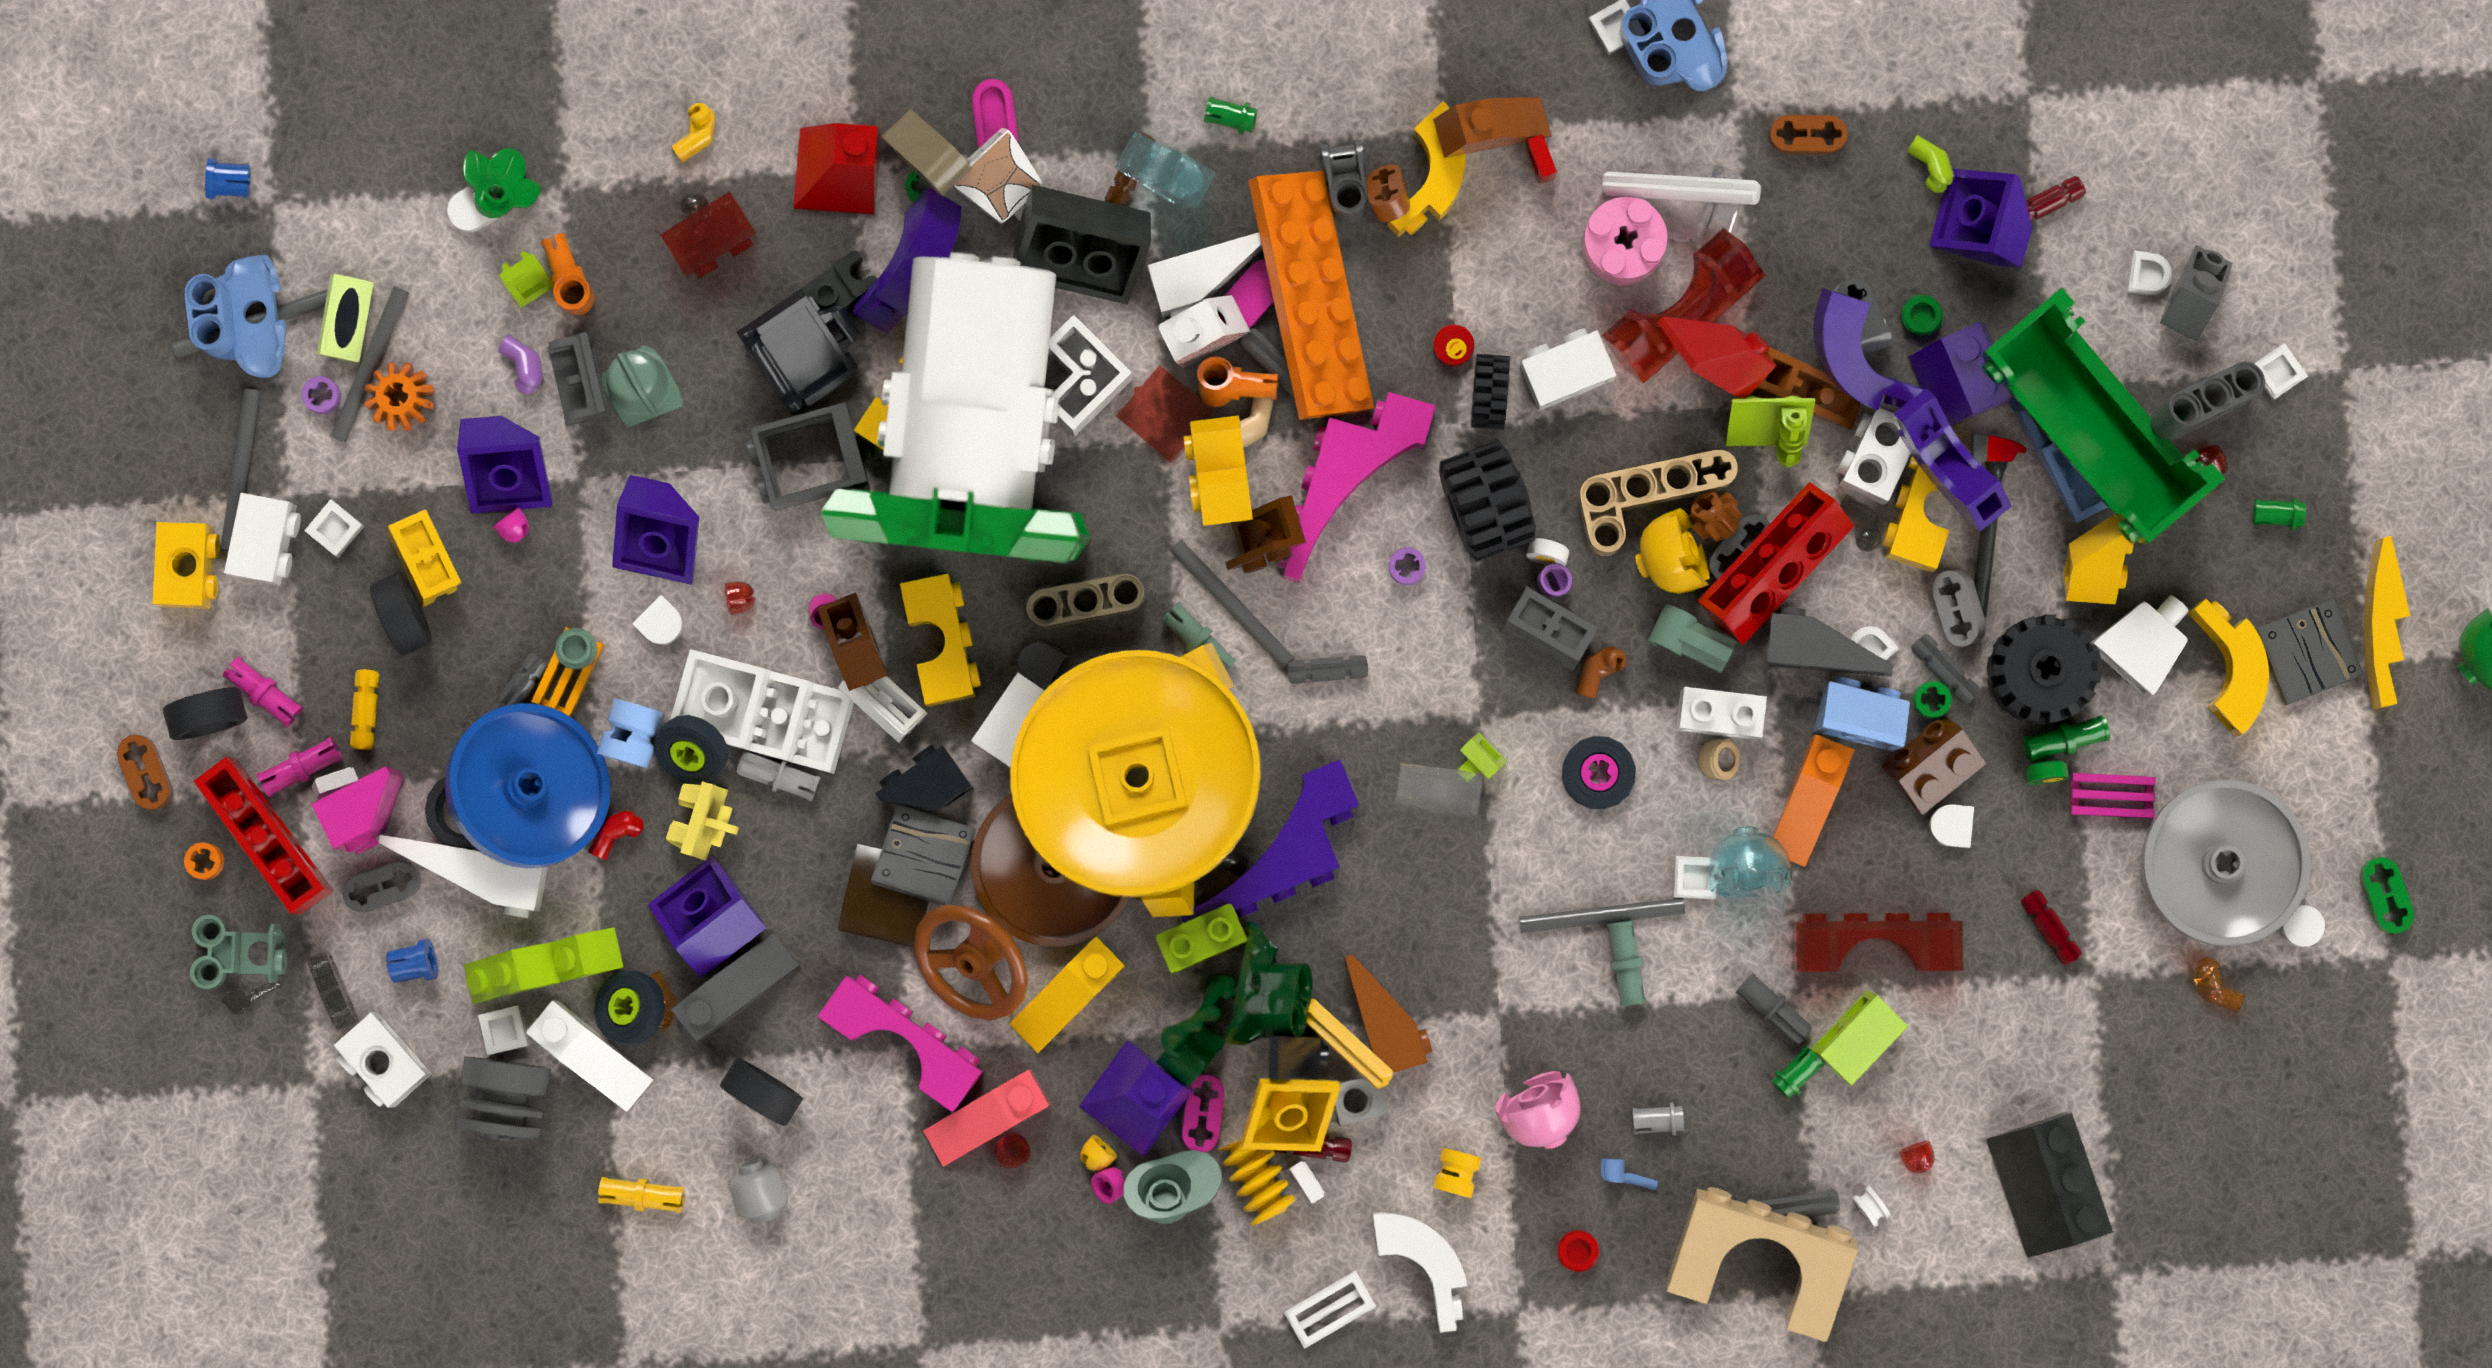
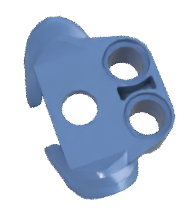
[1619,0,1728,91]
[185,254,286,378]

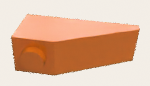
[1767,735,1855,867]

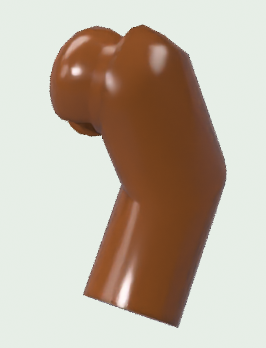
[1576,646,1627,699]

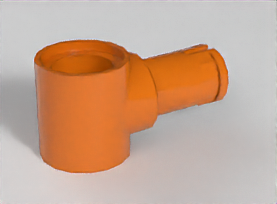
[541,233,595,316]
[1197,356,1279,407]

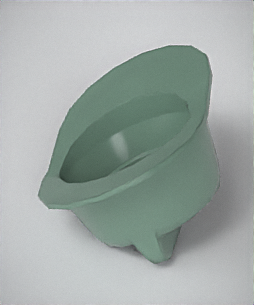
[602,345,682,428]
[1124,1150,1222,1224]

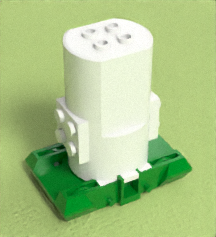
[821,253,1091,562]

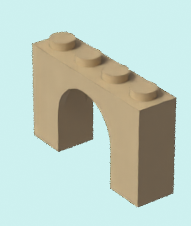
[1667,1187,1858,1342]

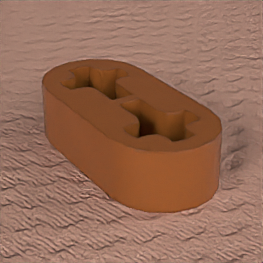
[1769,115,1848,155]
[1366,164,1410,222]
[117,734,173,810]

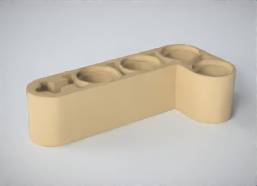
[1578,450,1738,556]

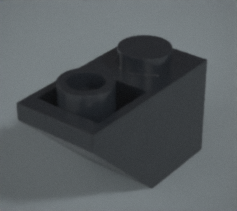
[875,745,974,811]

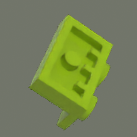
[1156,904,1247,974]

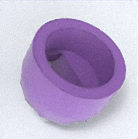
[1537,563,1572,598]

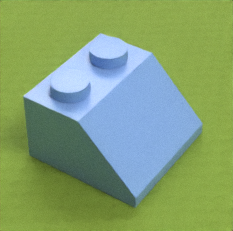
[1813,677,1910,752]

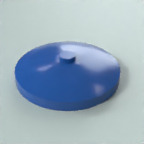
[445,703,611,868]

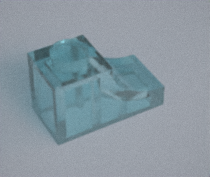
[1115,132,1216,209]

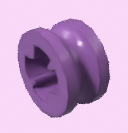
[302,376,341,414]
[1389,547,1426,585]

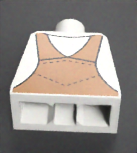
[952,128,1043,224]

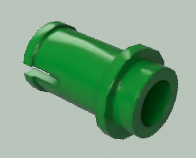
[1204,97,1258,135]
[2252,498,2306,531]
[1771,1046,1825,1099]

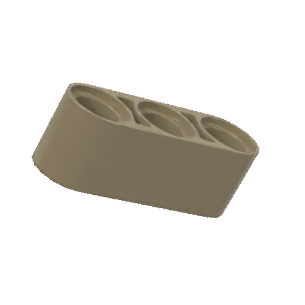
[880,109,972,197]
[1026,574,1145,629]

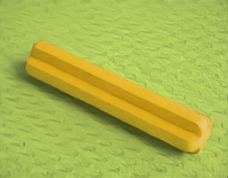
[1306,998,1393,1089]

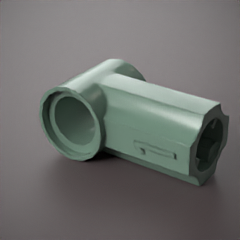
[1647,604,1737,673]

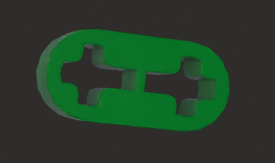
[2359,857,2414,934]

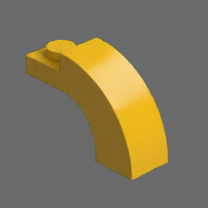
[1387,101,1466,238]
[2188,599,2269,737]

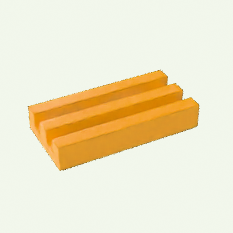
[531,627,605,717]

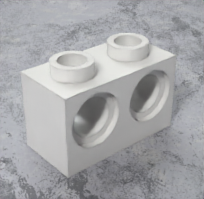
[1837,407,1911,506]
[1676,687,1767,741]

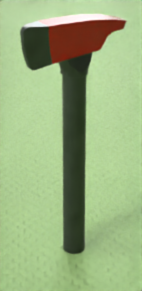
[1970,433,2027,617]

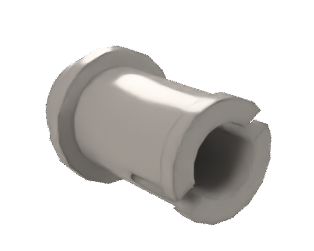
[1632,1102,1684,1136]

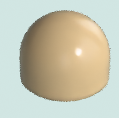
[1698,739,1740,780]

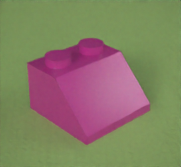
[311,766,404,855]

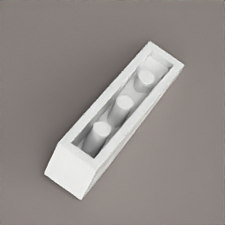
[378,835,548,918]

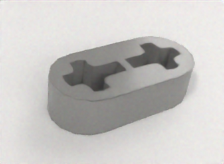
[1932,569,1986,647]

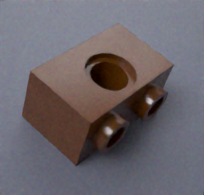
[818,592,888,691]

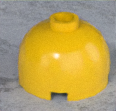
[1635,508,1710,594]

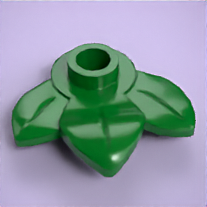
[462,148,541,219]

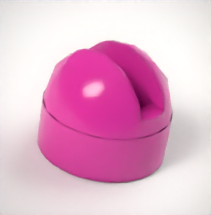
[492,507,529,543]
[808,593,837,629]
[1091,1167,1126,1204]

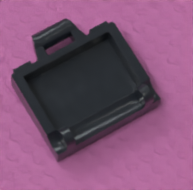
[736,289,860,415]

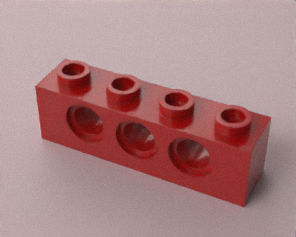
[1698,482,1854,645]
[193,756,334,915]

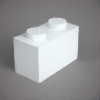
[1520,328,1616,411]
[224,493,301,586]

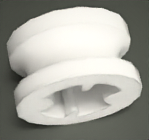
[1852,1186,1891,1228]

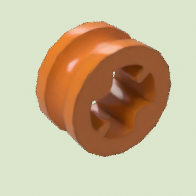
[184,842,225,880]

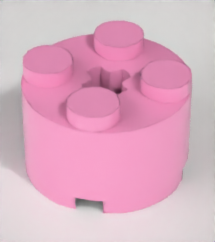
[1582,197,1667,286]

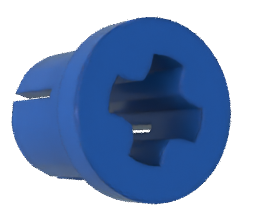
[205,158,251,199]
[386,939,439,983]

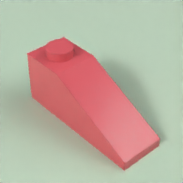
[923,1069,1051,1167]

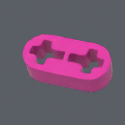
[1182,1074,1225,1152]

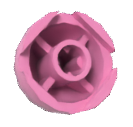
[1495,1071,1580,1149]

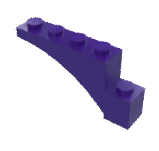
[1181,759,1359,923]

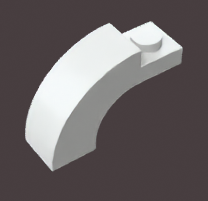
[1372,1212,1467,1332]

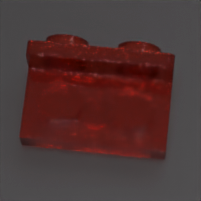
[660,191,757,279]

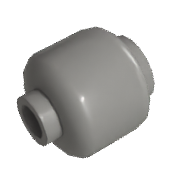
[728,1158,788,1223]

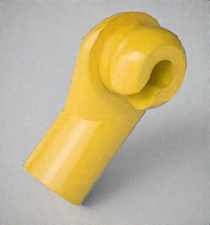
[671,102,716,163]

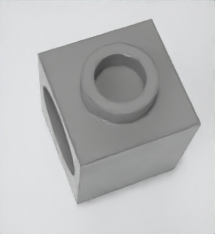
[1330,1077,1389,1126]

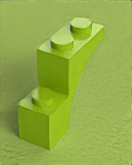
[464,927,624,1004]

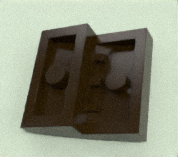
[838,844,929,947]

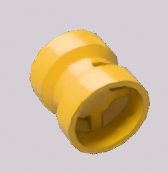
[1432,1147,1482,1198]

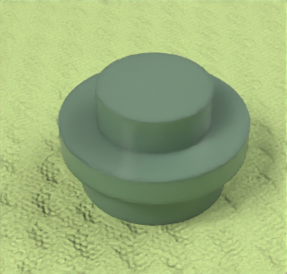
[555,628,597,669]

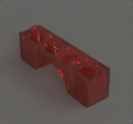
[1601,228,1765,384]
[1792,913,1963,972]

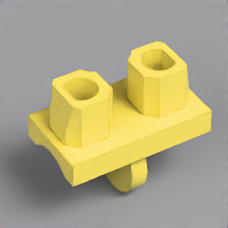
[666,781,739,860]

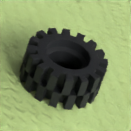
[1471,354,1510,430]

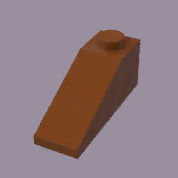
[1433,97,1552,158]
[1751,347,1862,430]
[1344,955,1433,1073]

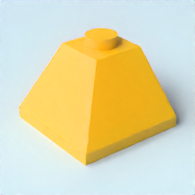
[1240,1079,1341,1151]

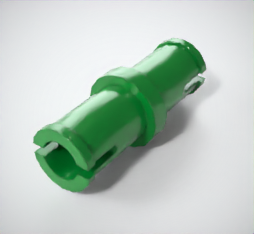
[2023,715,2110,762]

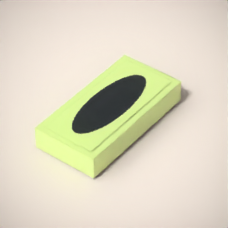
[316,274,374,363]

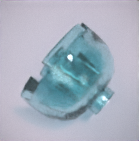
[1708,826,1792,898]

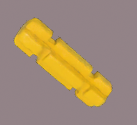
[350,669,379,750]

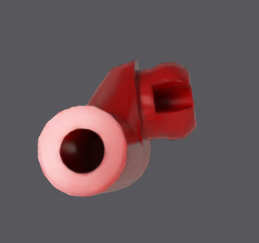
[587,810,644,861]

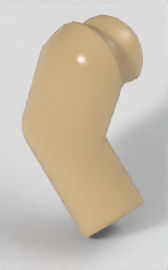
[1240,397,1274,447]

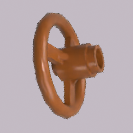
[913,904,1028,1021]

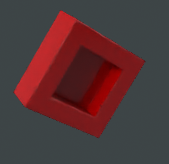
[1526,134,1557,184]

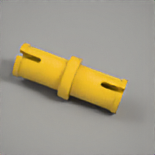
[598,1177,685,1213]

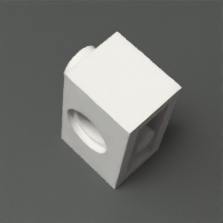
[333,1012,432,1108]

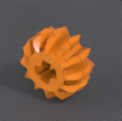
[364,362,435,432]

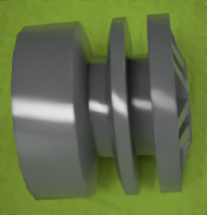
[453,1056,551,1142]

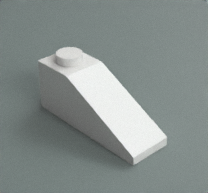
[1147,232,1263,318]
[526,1000,654,1112]

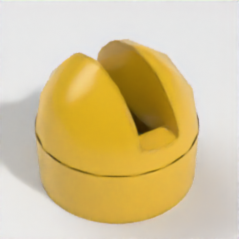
[1080,1135,1117,1171]

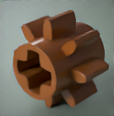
[1689,490,1742,542]

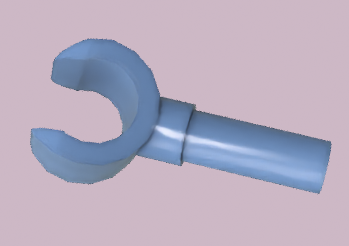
[1601,1159,1658,1191]

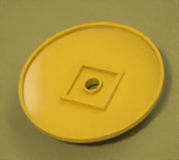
[1010,650,1261,897]

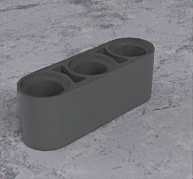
[2151,361,2265,441]

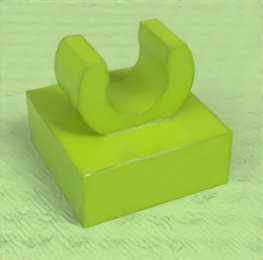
[499,251,554,308]
[1456,732,1508,783]

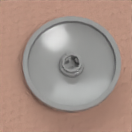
[2142,780,2311,946]

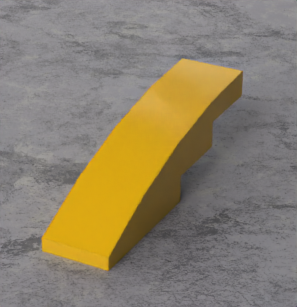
[2363,536,2411,710]

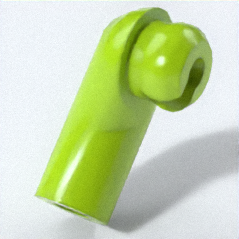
[1907,135,1954,193]

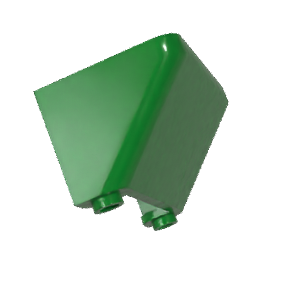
[1981,287,2225,545]

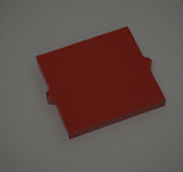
[1116,365,1214,462]

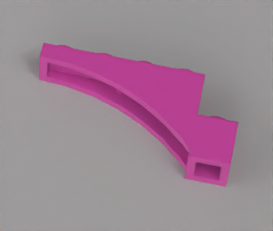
[1278,392,1436,583]

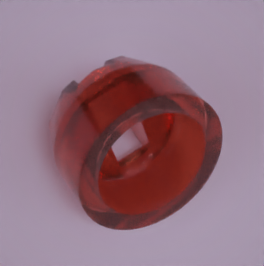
[2194,445,2228,473]
[724,581,755,615]
[994,1133,1031,1169]
[1898,1140,1935,1173]

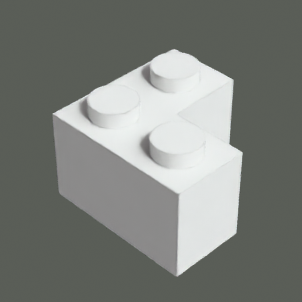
[1048,315,1133,437]

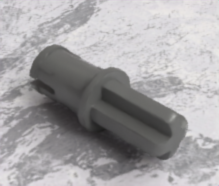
[1735,973,1812,1044]

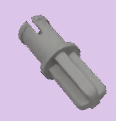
[737,752,821,802]

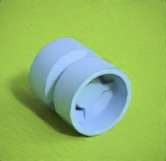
[597,698,665,769]

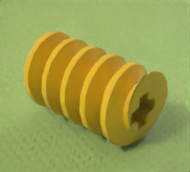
[1217,1139,1295,1227]

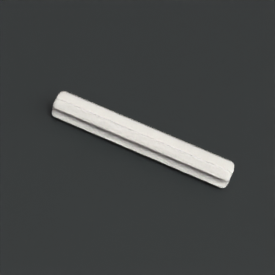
[1602,172,1761,205]

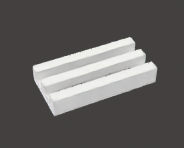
[838,676,928,743]
[1284,1270,1376,1349]

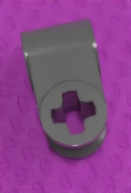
[1320,139,1367,222]
[1833,278,1893,357]

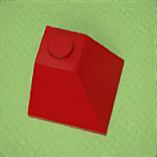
[793,123,881,215]
[1657,316,1777,399]

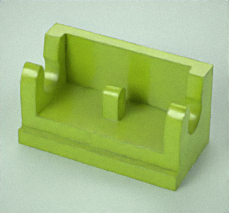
[1810,990,1908,1086]

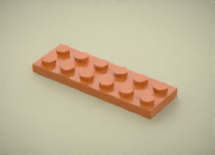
[1248,171,1374,420]

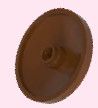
[971,793,1130,947]

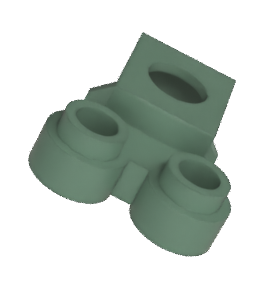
[190,915,287,989]

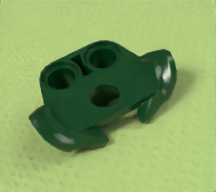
[1225,921,1313,1045]
[1156,973,1238,1088]

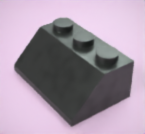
[1013,184,1151,305]
[1986,1112,2114,1257]

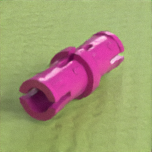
[222,656,303,728]
[257,737,343,797]

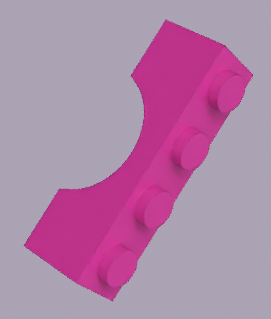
[817,974,984,1112]

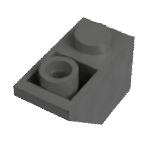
[2160,245,2233,341]

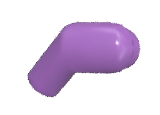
[498,335,543,394]

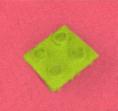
[1726,396,1815,467]

